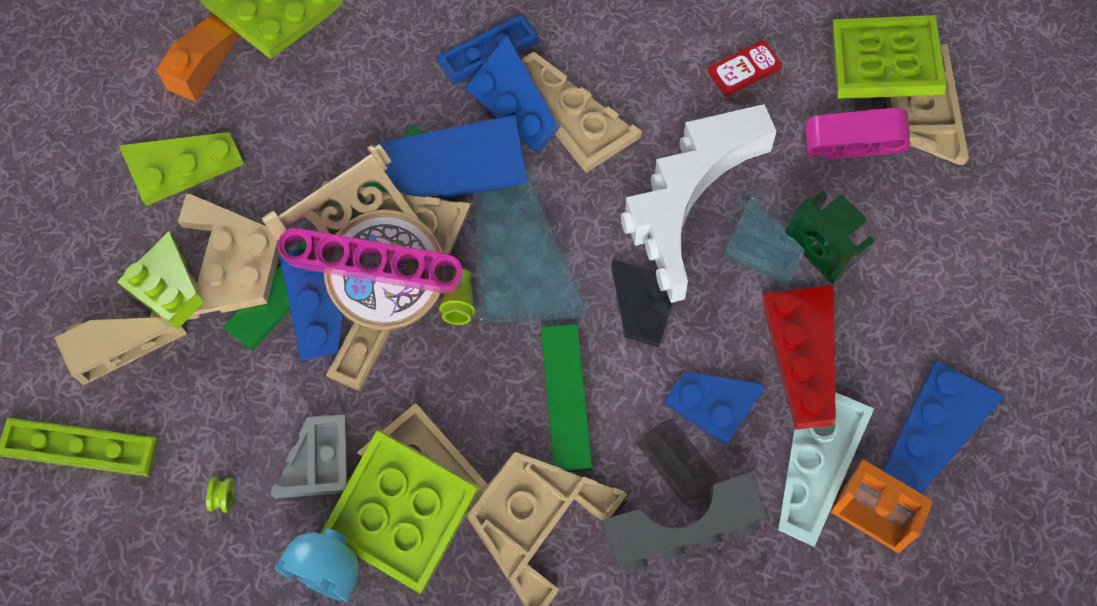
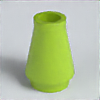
[439,269,475,325]

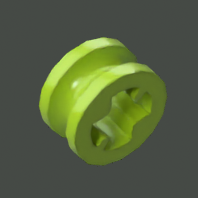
[206,476,236,513]

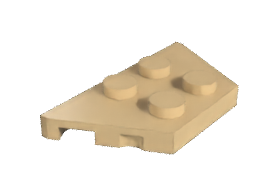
[885,44,969,165]

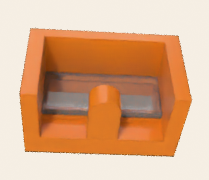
[830,459,933,553]

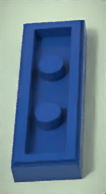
[436,13,539,86]

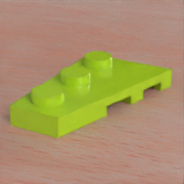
[119,132,244,206]
[117,231,204,330]

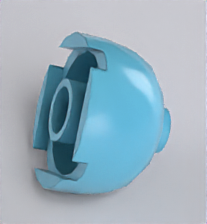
[274,528,359,603]

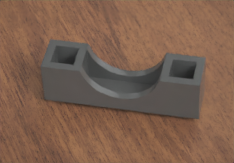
[600,472,767,574]

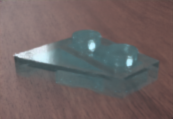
[723,195,805,285]

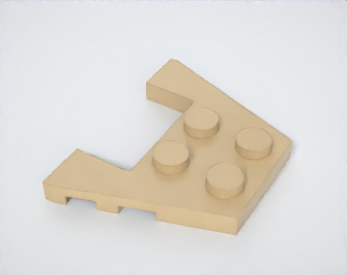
[150,194,280,320]
[466,452,627,606]

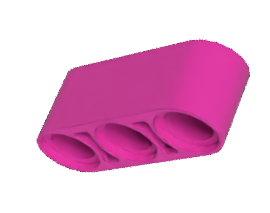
[805,108,911,159]

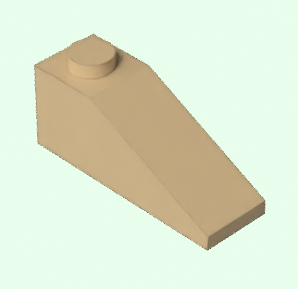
[55,317,187,385]

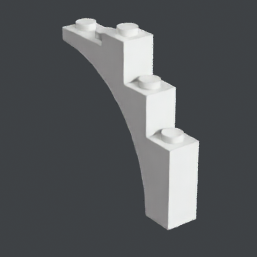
[621,104,776,303]

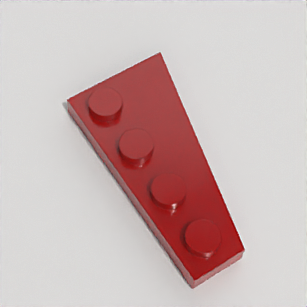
[762,285,836,430]

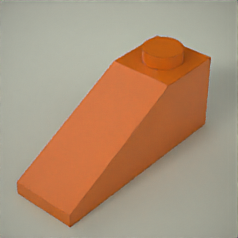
[156,13,240,102]

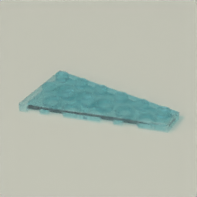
[475,172,588,324]

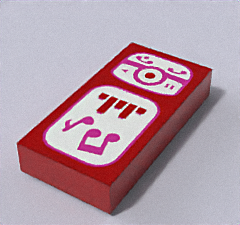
[707,40,783,97]

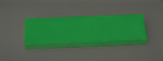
[541,324,592,472]

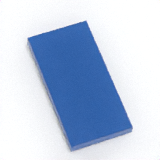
[379,115,528,200]

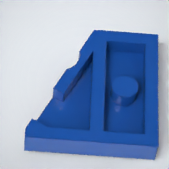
[663,372,765,446]

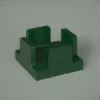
[783,190,875,285]

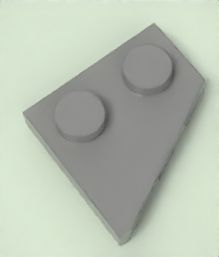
[271,414,349,499]

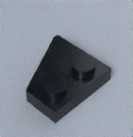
[611,260,672,347]

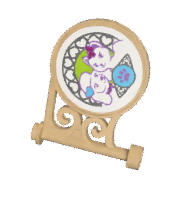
[261,144,446,330]

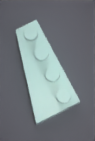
[778,392,874,547]

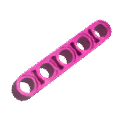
[278,228,462,293]

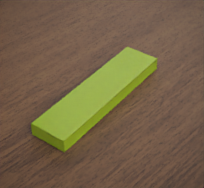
[0,417,159,477]

